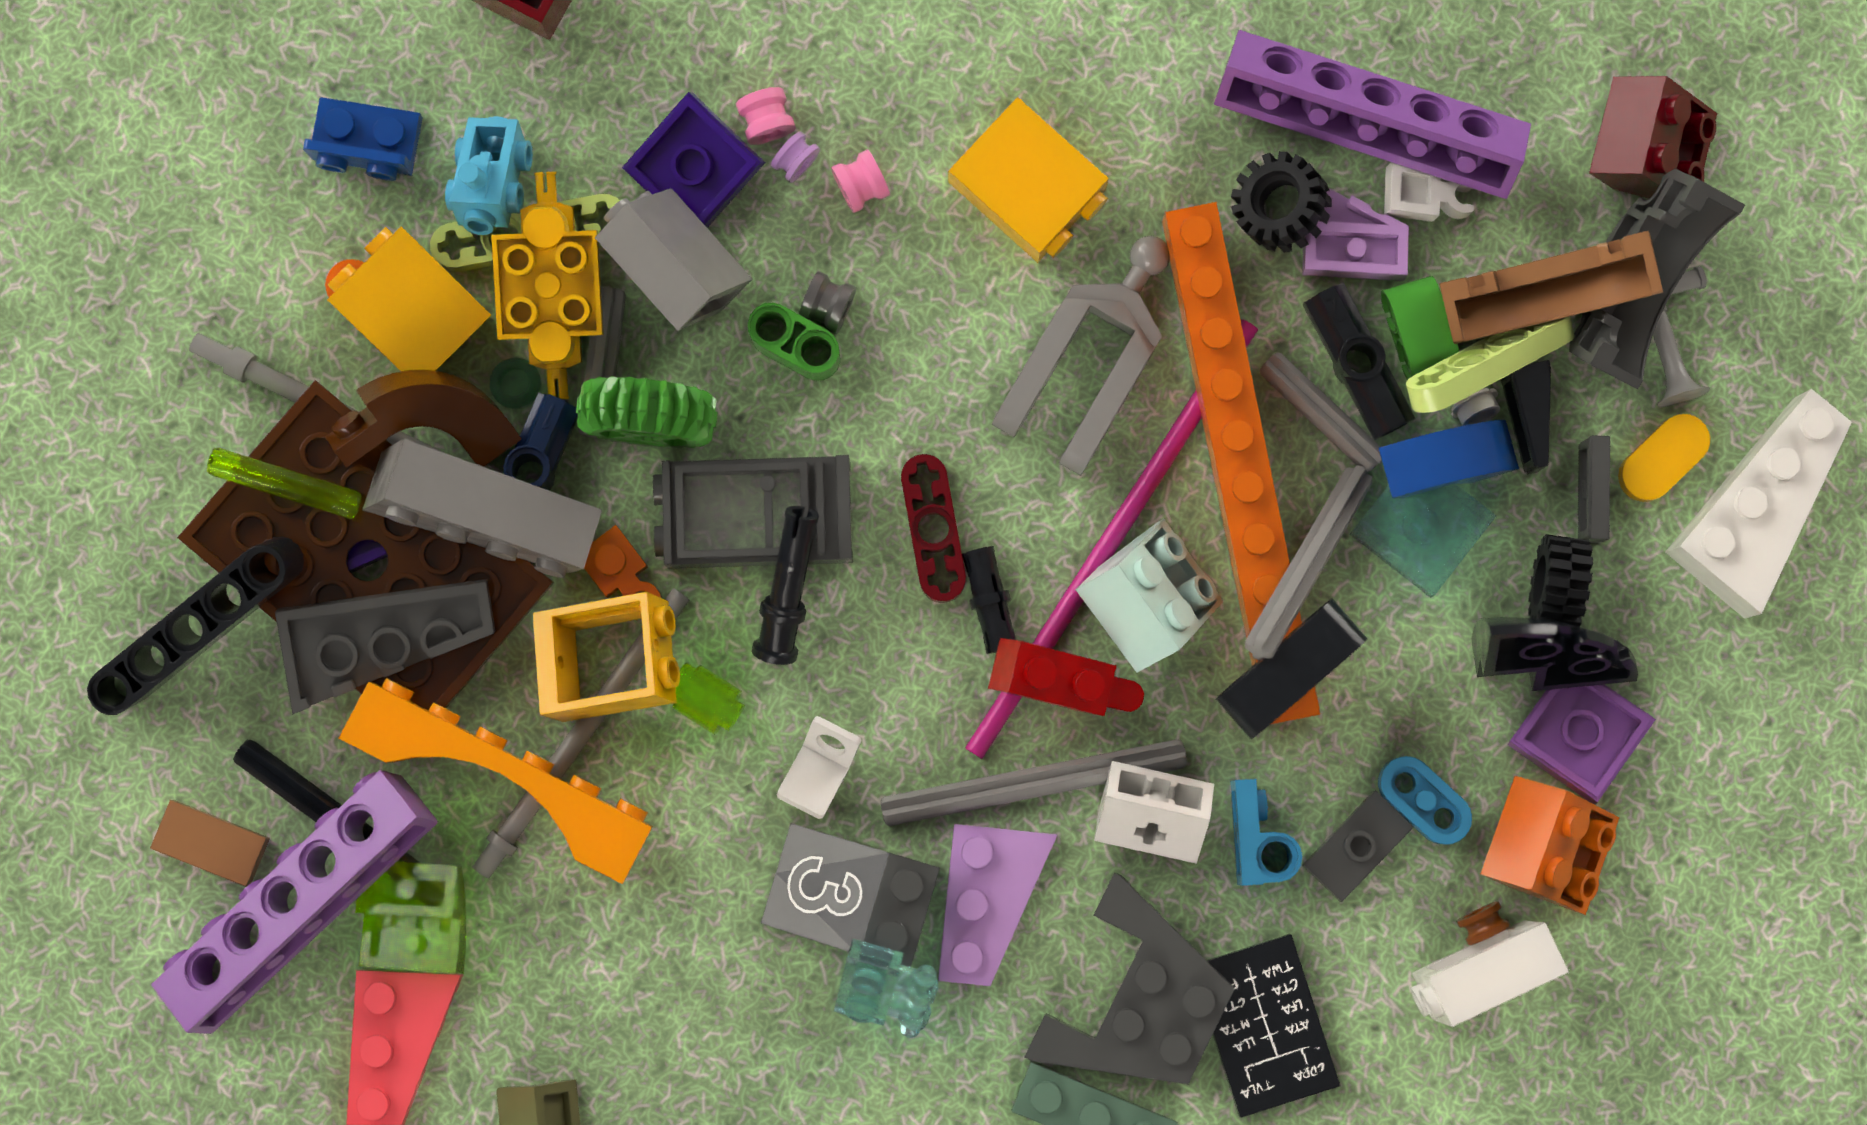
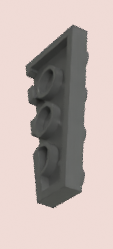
[275,579,495,715]

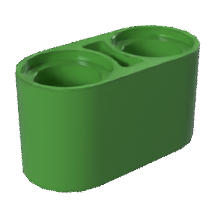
[1381,276,1459,380]
[748,303,841,381]

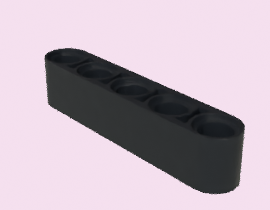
[87,536,304,715]

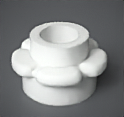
[1451,388,1500,426]

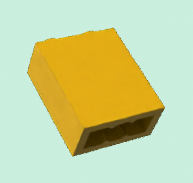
[948,97,1109,263]
[327,226,491,371]

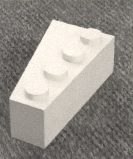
[1665,389,1852,619]

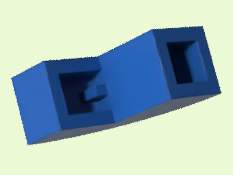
[1379,420,1519,498]

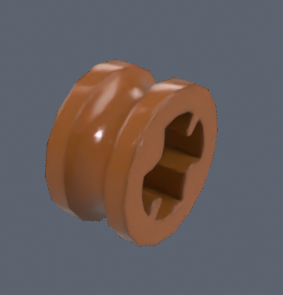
[1456,901,1511,945]

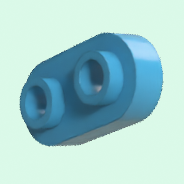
[1378,756,1472,844]

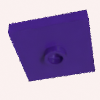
[622,92,765,228]

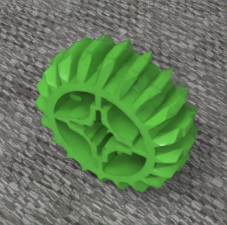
[576,376,718,449]

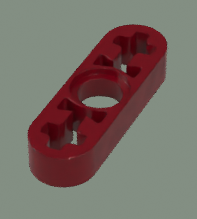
[901,454,966,603]

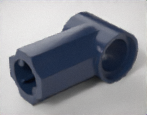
[503,392,578,491]

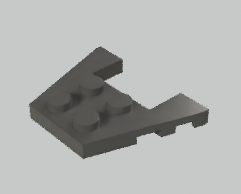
[1024,872,1235,1084]

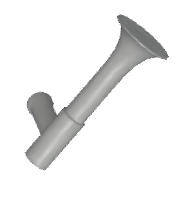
[1653,266,1710,407]

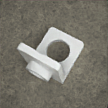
[777,716,862,819]

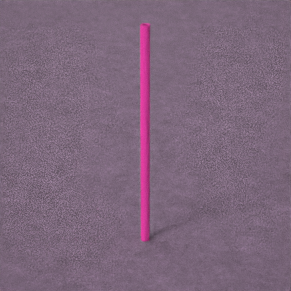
[965,319,1258,759]

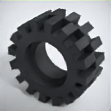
[1231,151,1332,253]
[1528,534,1593,627]

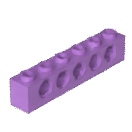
[1214,30,1531,199]
[151,770,438,1034]

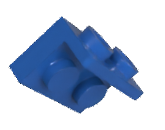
[303,97,423,181]

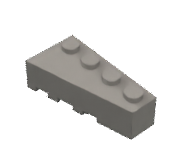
[362,438,602,578]

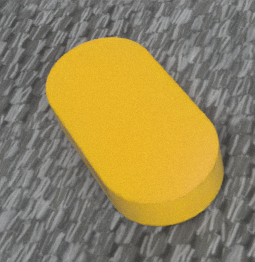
[1618,414,1710,502]

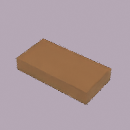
[150,800,270,887]

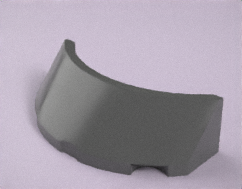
[1569,168,1745,389]

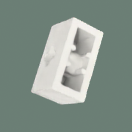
[1094,761,1214,864]

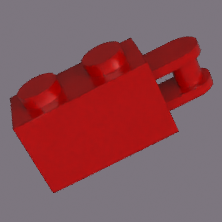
[988,638,1144,717]

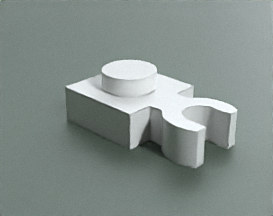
[1384,162,1474,222]

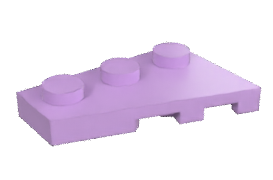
[938,824,1057,986]

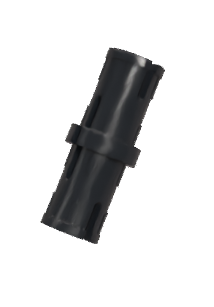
[962,546,1016,654]

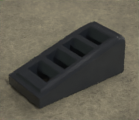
[1501,360,1551,475]

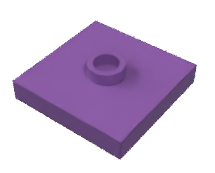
[1507,684,1656,805]

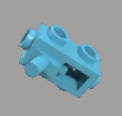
[445,116,533,235]

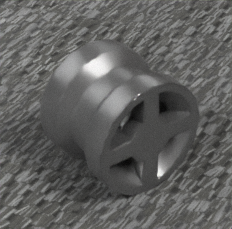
[799,271,856,334]

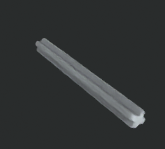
[881,739,1187,826]

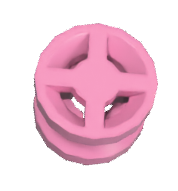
[736,87,796,145]
[831,149,890,213]

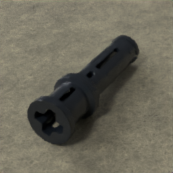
[751,506,819,665]

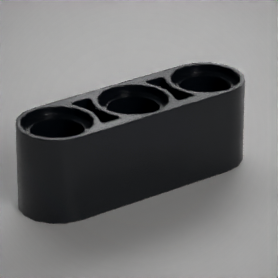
[1216,598,1368,739]

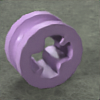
[771,131,820,183]

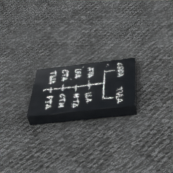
[1207,934,1340,1118]

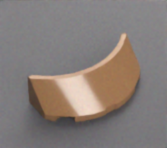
[1439,230,1663,344]

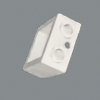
[1410,920,1569,1027]

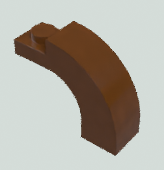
[325,370,522,468]

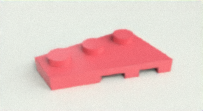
[346,970,463,1125]

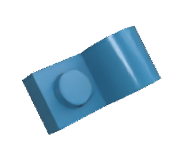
[1230,779,1302,886]

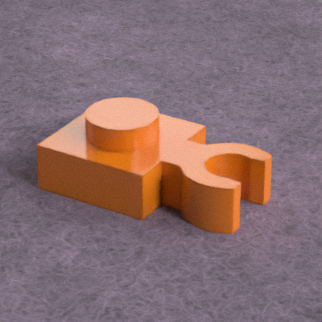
[584,525,662,621]

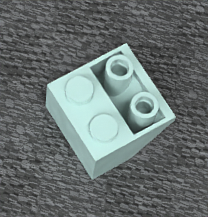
[1076,519,1224,673]

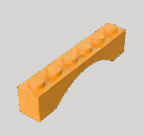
[338,678,653,884]

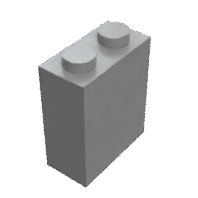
[595,188,752,331]

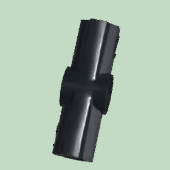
[1303,282,1416,440]

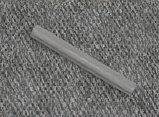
[1245,465,1373,661]

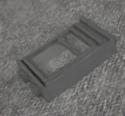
[653,455,853,569]

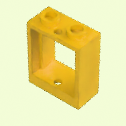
[533,592,680,722]

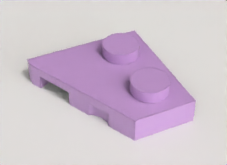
[1302,188,1409,281]

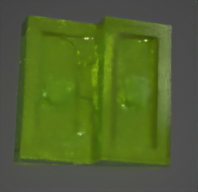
[355,862,466,974]

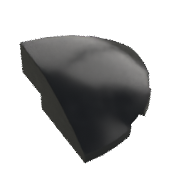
[1471,617,1638,691]

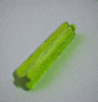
[207,448,362,519]

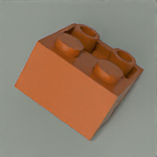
[1480,776,1620,915]

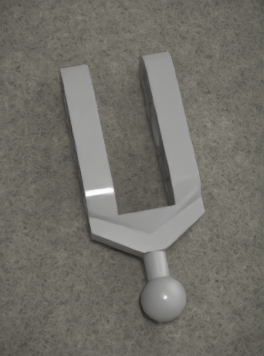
[992,236,1170,476]

